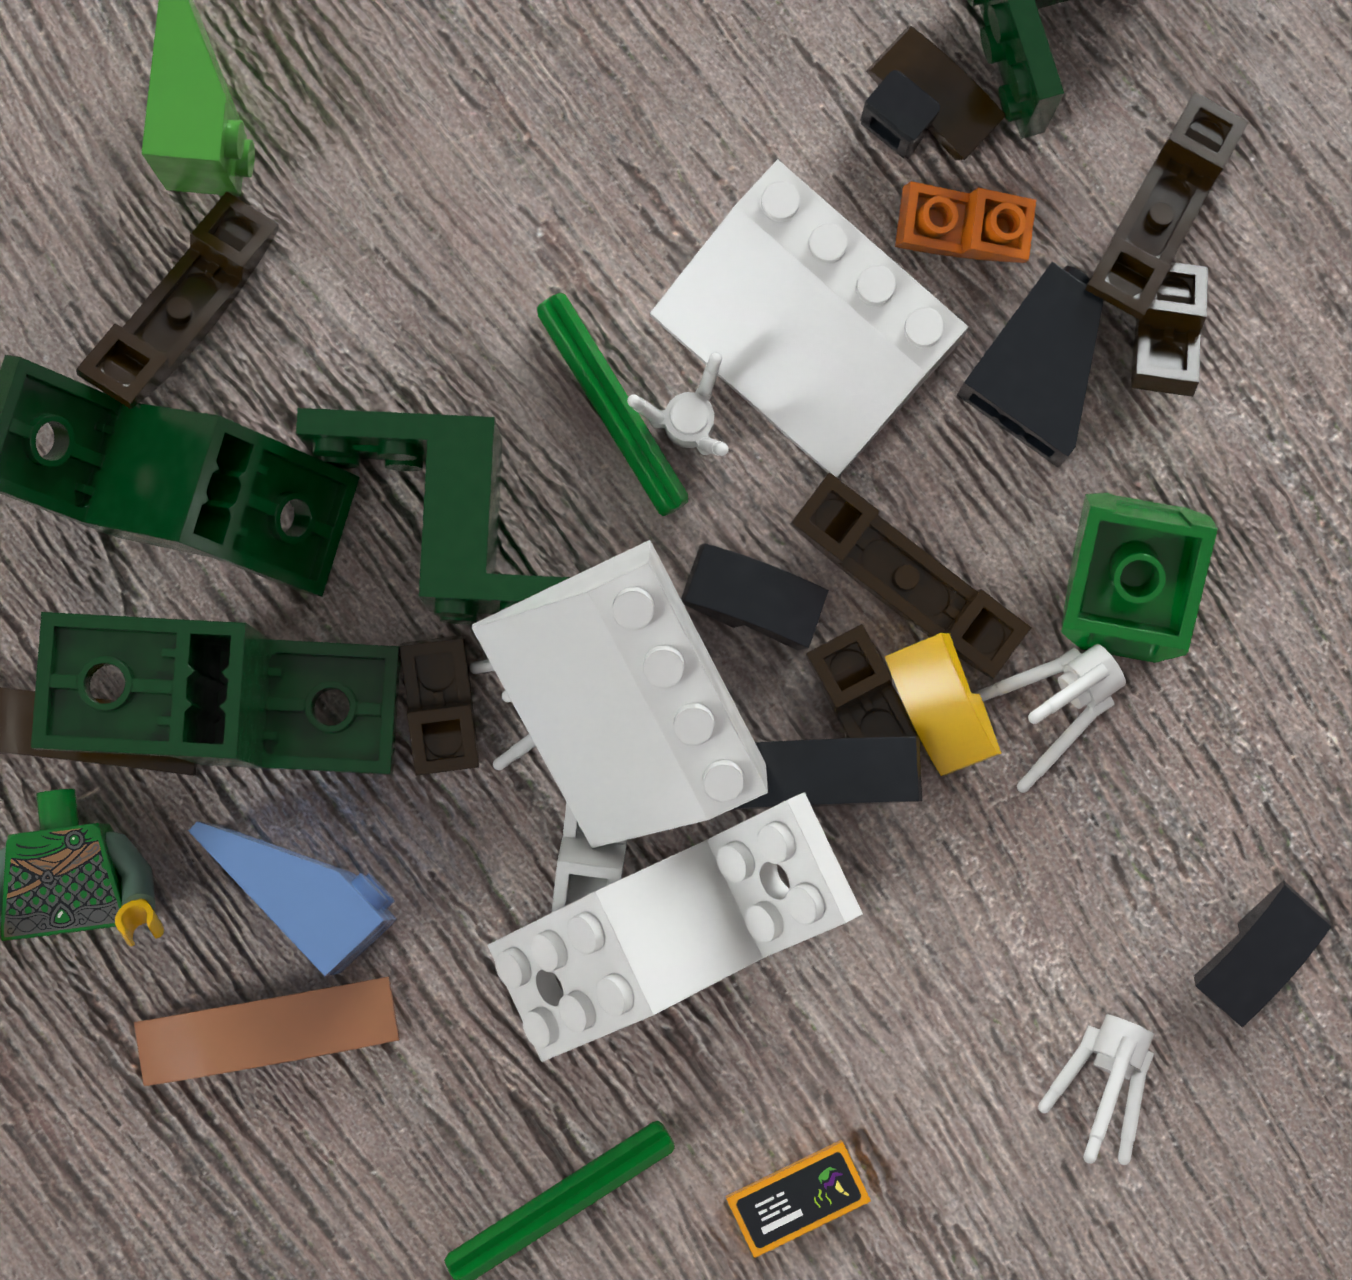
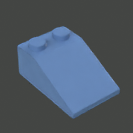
[188,821,397,977]

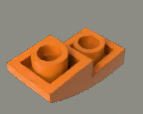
[895,181,1036,263]

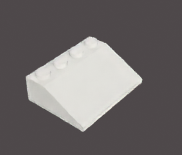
[650,159,969,478]
[472,540,768,848]

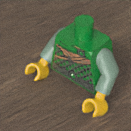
[0,789,164,947]

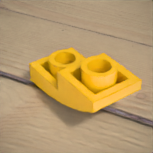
[885,633,1002,776]

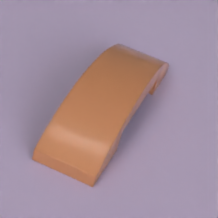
[134,976,400,1086]

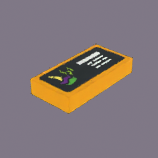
[725,1140,871,1258]

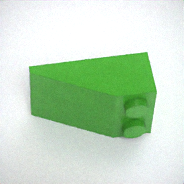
[141,0,255,197]

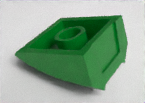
[1061,493,1218,663]

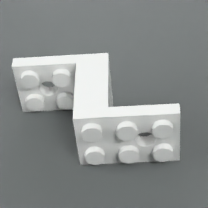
[487,792,863,1062]

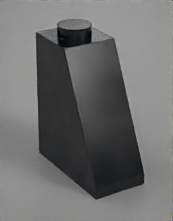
[957,261,1104,467]

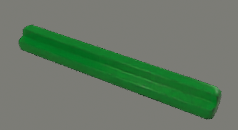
[537,293,689,516]
[444,1121,675,1280]

